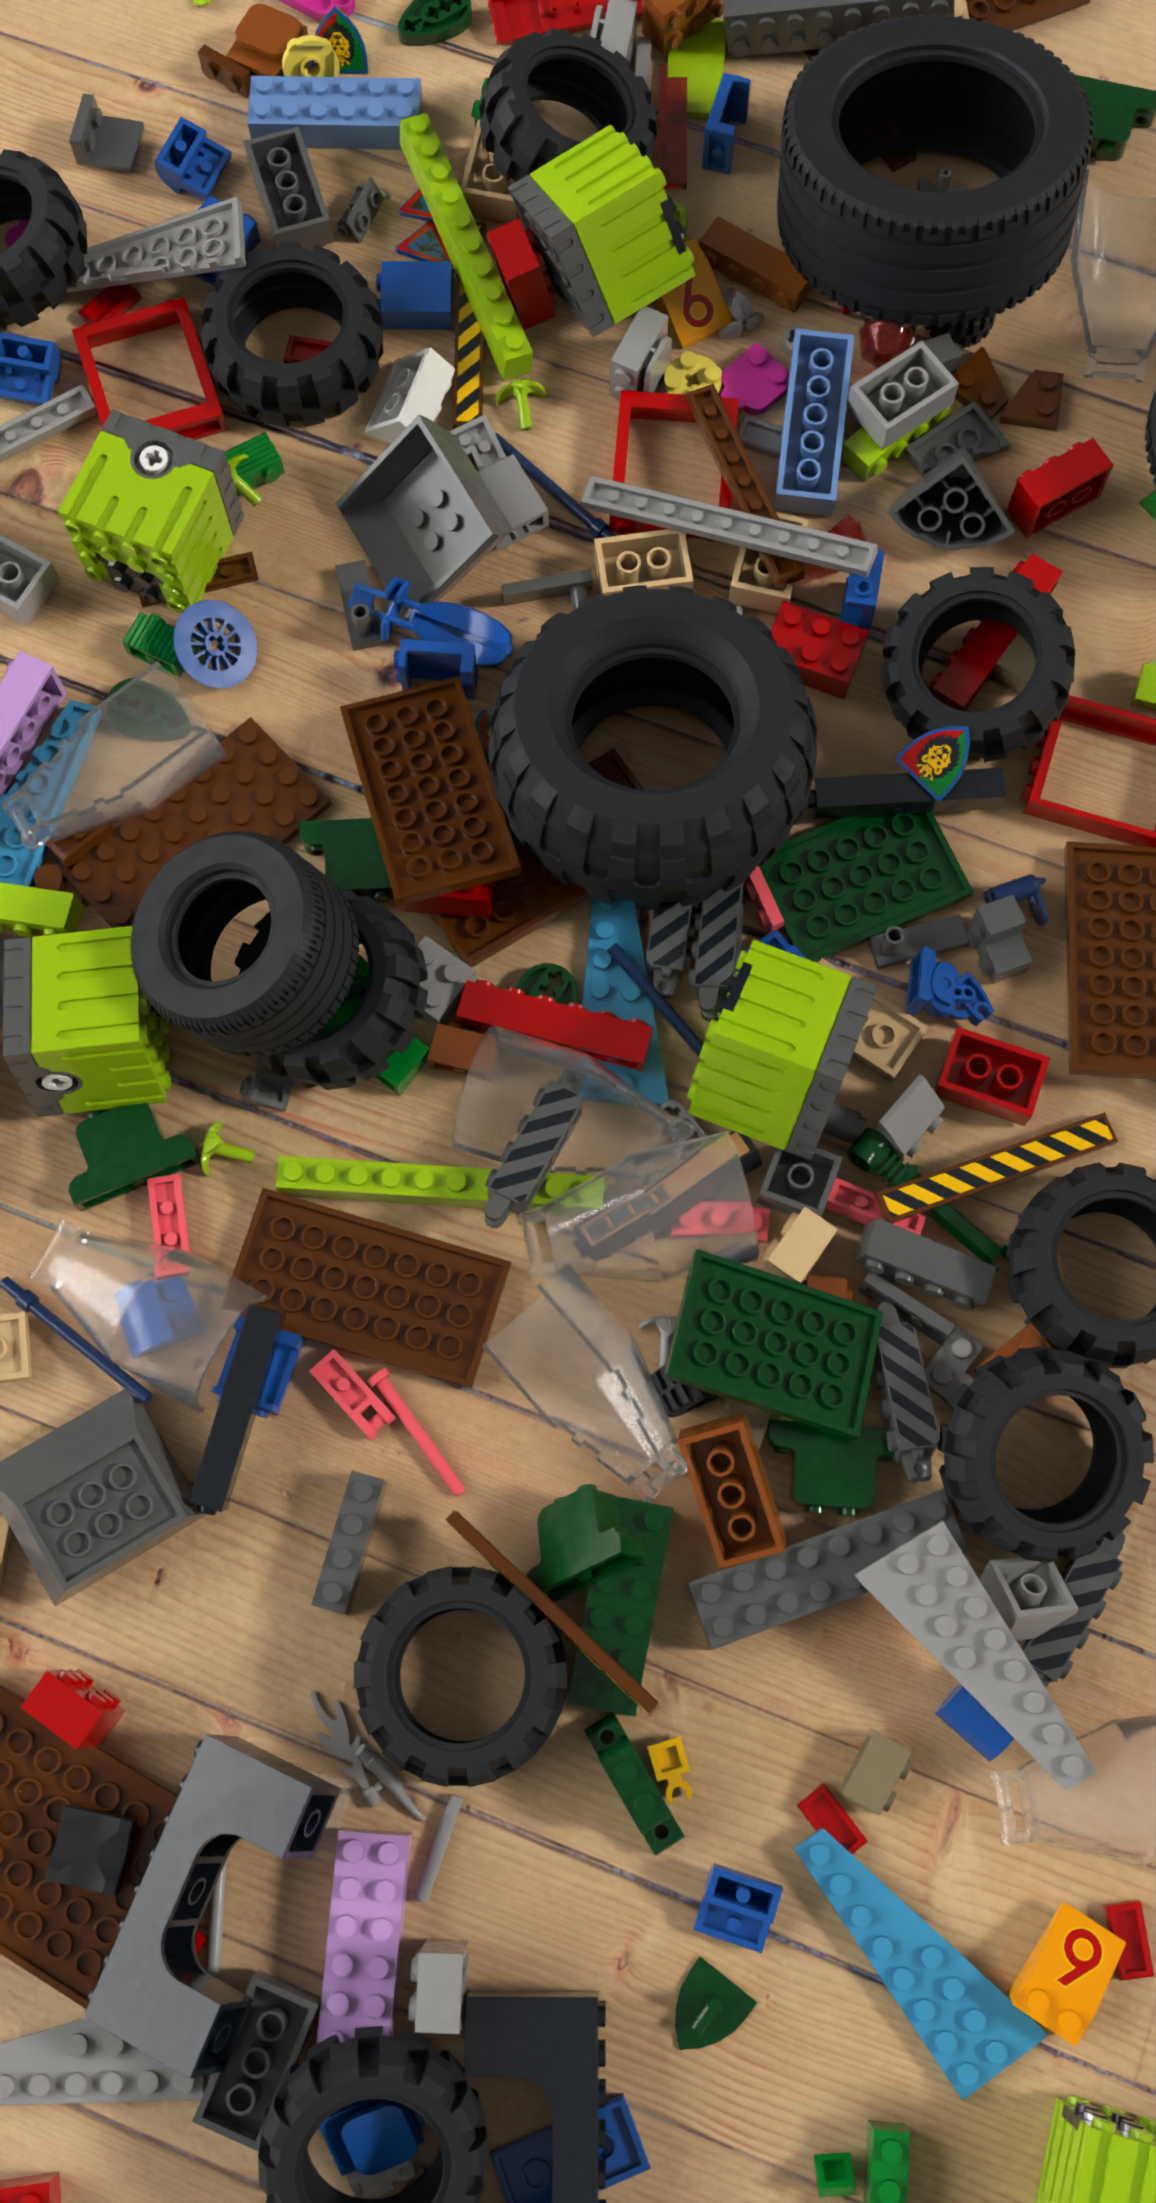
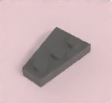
[903,401,1011,475]

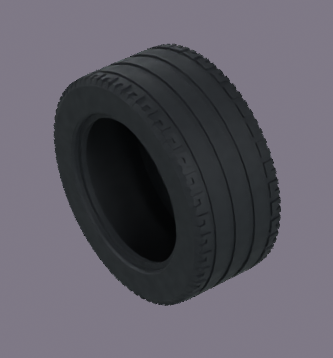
[777,14,1093,327]

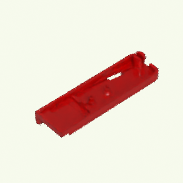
[488,0,643,46]

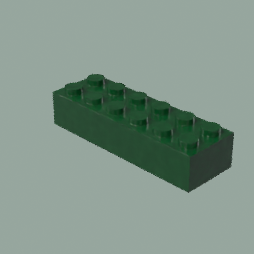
[567,1496,674,1717]

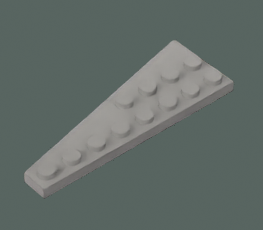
[66,196,246,293]
[854,1521,1097,1791]
[0,2018,206,2106]

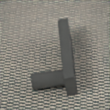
[335,560,382,651]
[502,569,593,610]
[868,914,969,970]
[857,1272,955,1345]

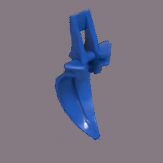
[348,576,515,667]

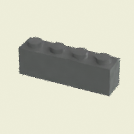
[854,1218,996,1310]
[311,1471,388,1615]

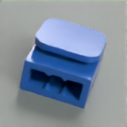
[319,2099,427,2176]

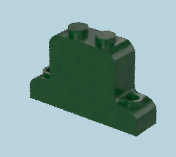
[1076,75,1156,161]
[299,818,394,903]
[69,1103,200,1212]
[766,1419,895,1517]
[526,1484,646,1603]
[584,1712,685,1856]

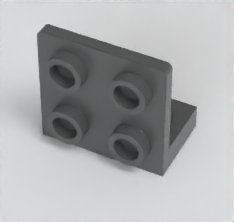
[69,93,145,172]

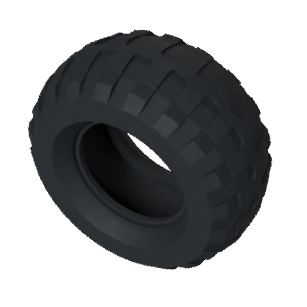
[489,585,817,910]

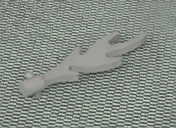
[311,1691,383,1809]

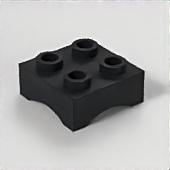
[45,1805,138,1896]

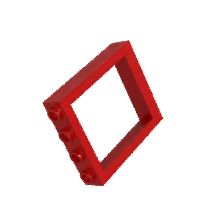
[72,297,228,440]
[609,390,739,542]
[1021,695,1156,847]

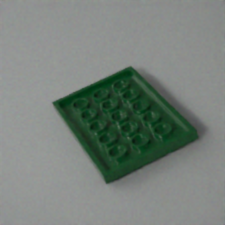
[759,813,974,963]
[663,1249,883,1440]

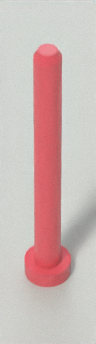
[367,1368,465,1497]

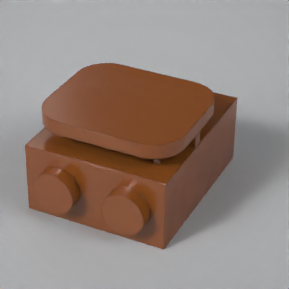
[226,4,308,76]

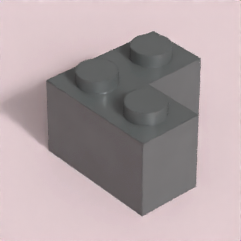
[966,894,1033,984]

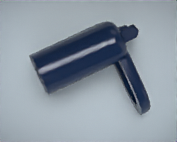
[983,874,1048,926]

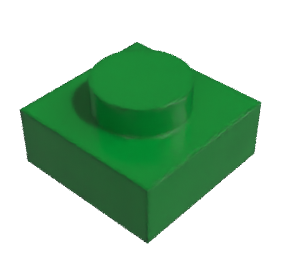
[814,2152,855,2198]

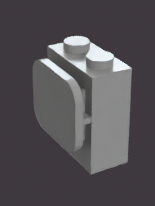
[590,0,637,67]
[610,306,672,401]
[477,454,549,552]

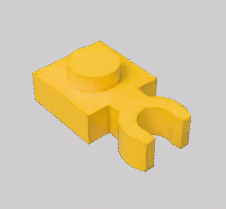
[647,1736,692,1804]

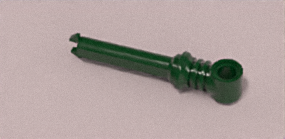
[846,1128,1008,1272]

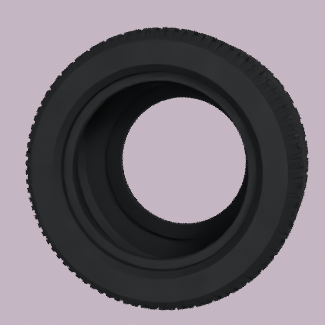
[130,831,359,1056]

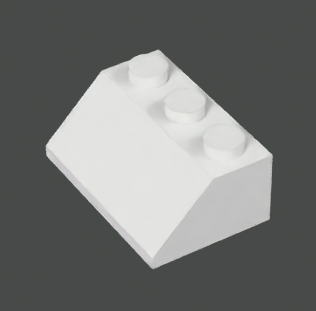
[364,347,455,443]

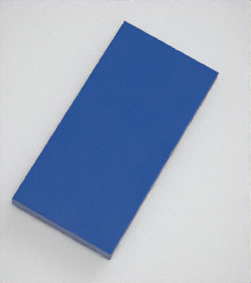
[489,2093,651,2203]

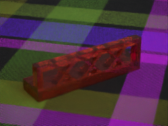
[658,63,687,189]

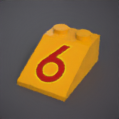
[653,238,733,349]
[1008,1900,1126,2047]

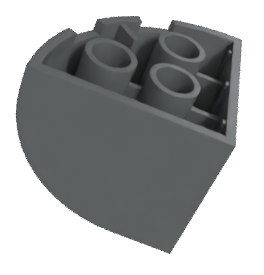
[887,446,1015,550]

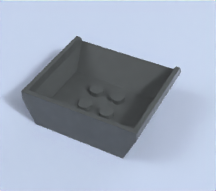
[335,415,513,621]
[0,1389,206,1606]

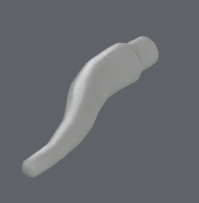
[355,1744,426,1822]

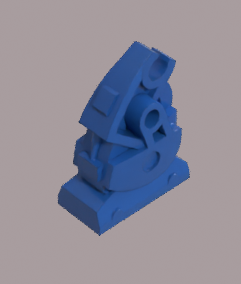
[905,946,994,1026]

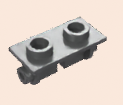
[337,177,384,243]

